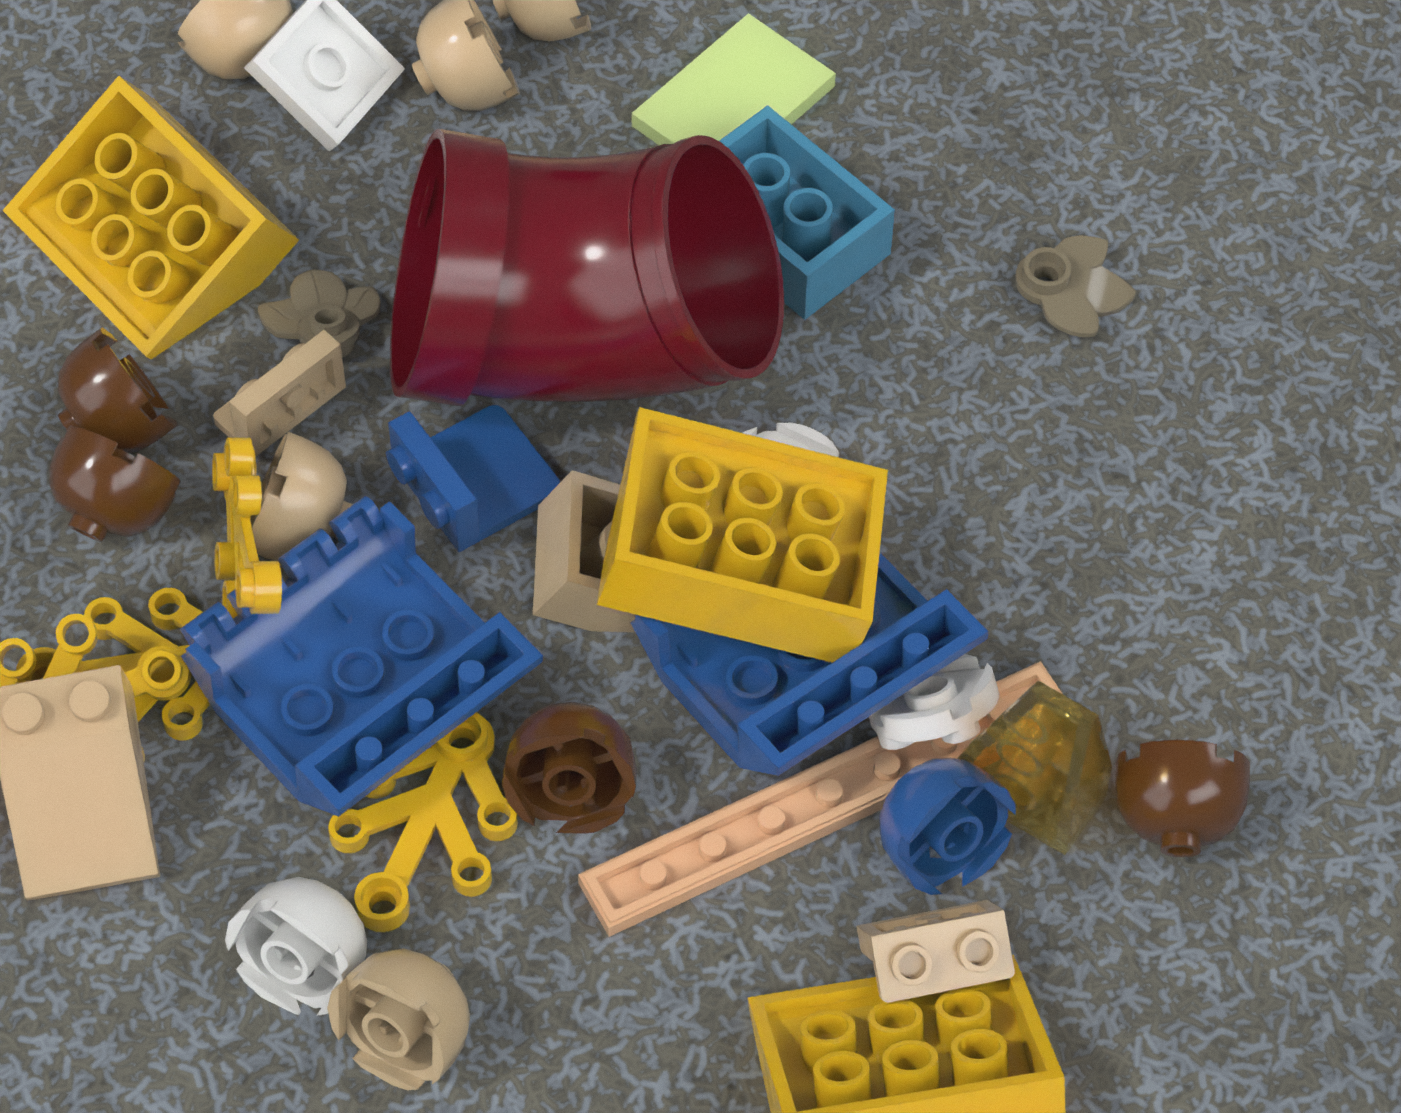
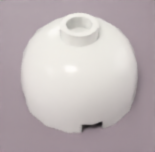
[225,877,367,1016]

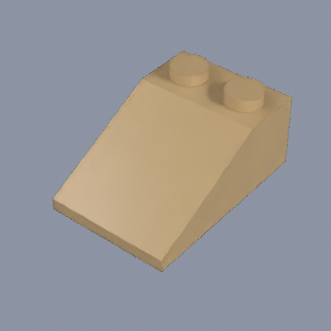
[533,470,635,632]
[0,665,160,901]

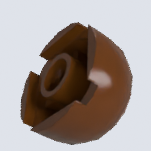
[58,327,178,453]
[50,426,181,542]
[502,702,637,834]
[1115,739,1250,857]

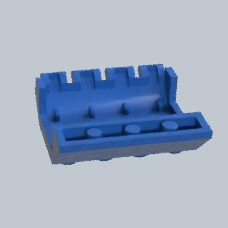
[180,496,543,817]
[630,553,988,776]

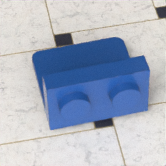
[386,405,560,552]

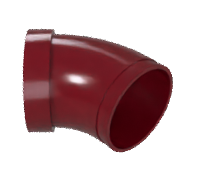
[390,129,784,406]

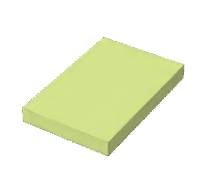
[632,13,836,145]

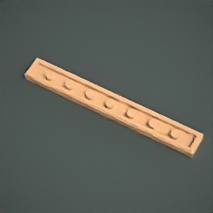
[578,661,1074,937]

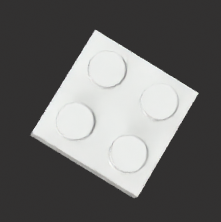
[244,0,405,151]

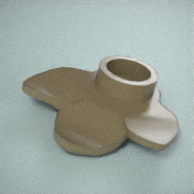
[1015,235,1136,337]
[258,269,381,358]

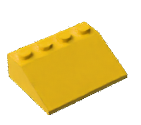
[2,76,299,359]
[597,407,888,663]
[748,955,1066,1113]

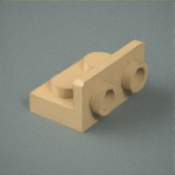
[213,330,346,456]
[856,900,1015,1003]

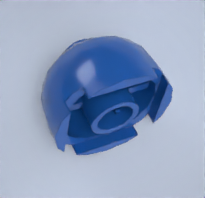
[879,758,1016,895]

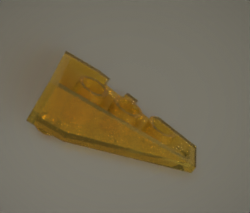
[957,681,1112,855]

